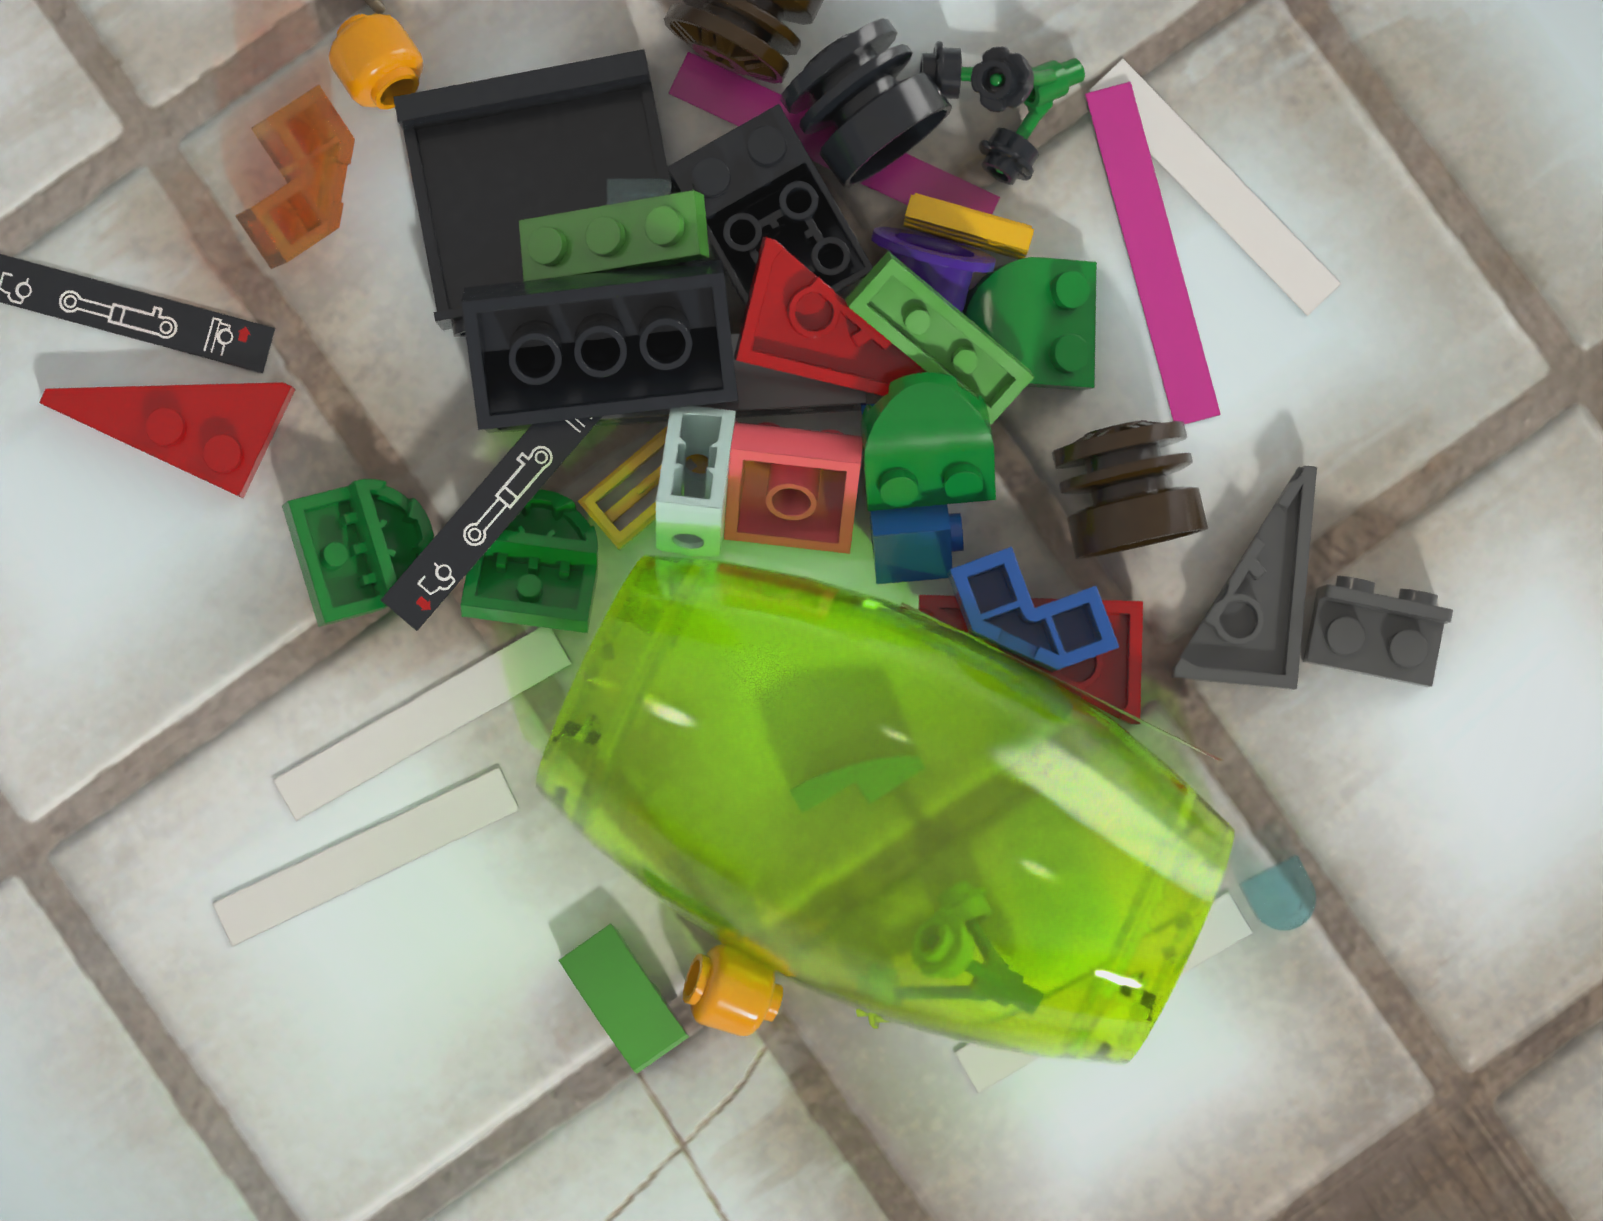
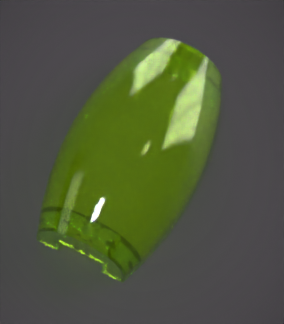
[535,554,1235,1065]

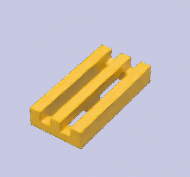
[903,193,1034,259]
[578,425,708,551]

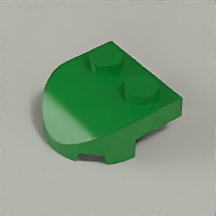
[963,257,1097,391]
[861,372,996,511]
[282,479,434,627]
[460,489,598,633]

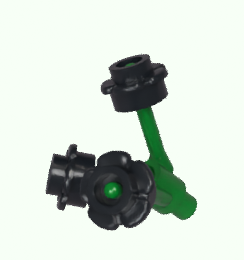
[920,41,1085,185]

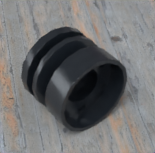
[780,18,952,188]

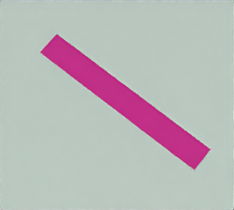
[668,51,1000,214]
[1085,82,1221,425]

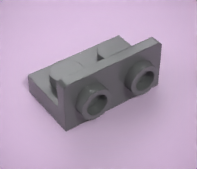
[1303,576,1453,687]

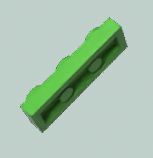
[519,190,710,281]
[845,251,1034,425]

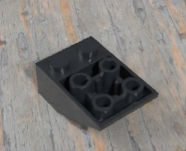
[667,104,873,306]

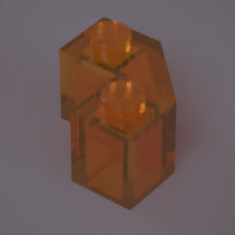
[235,85,355,269]

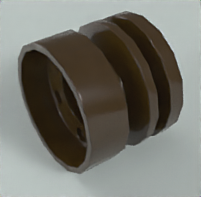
[664,0,824,84]
[1052,420,1208,559]

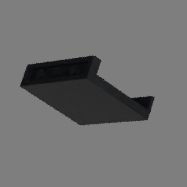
[393,49,686,337]

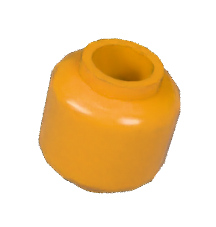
[328,13,424,110]
[683,944,783,1036]

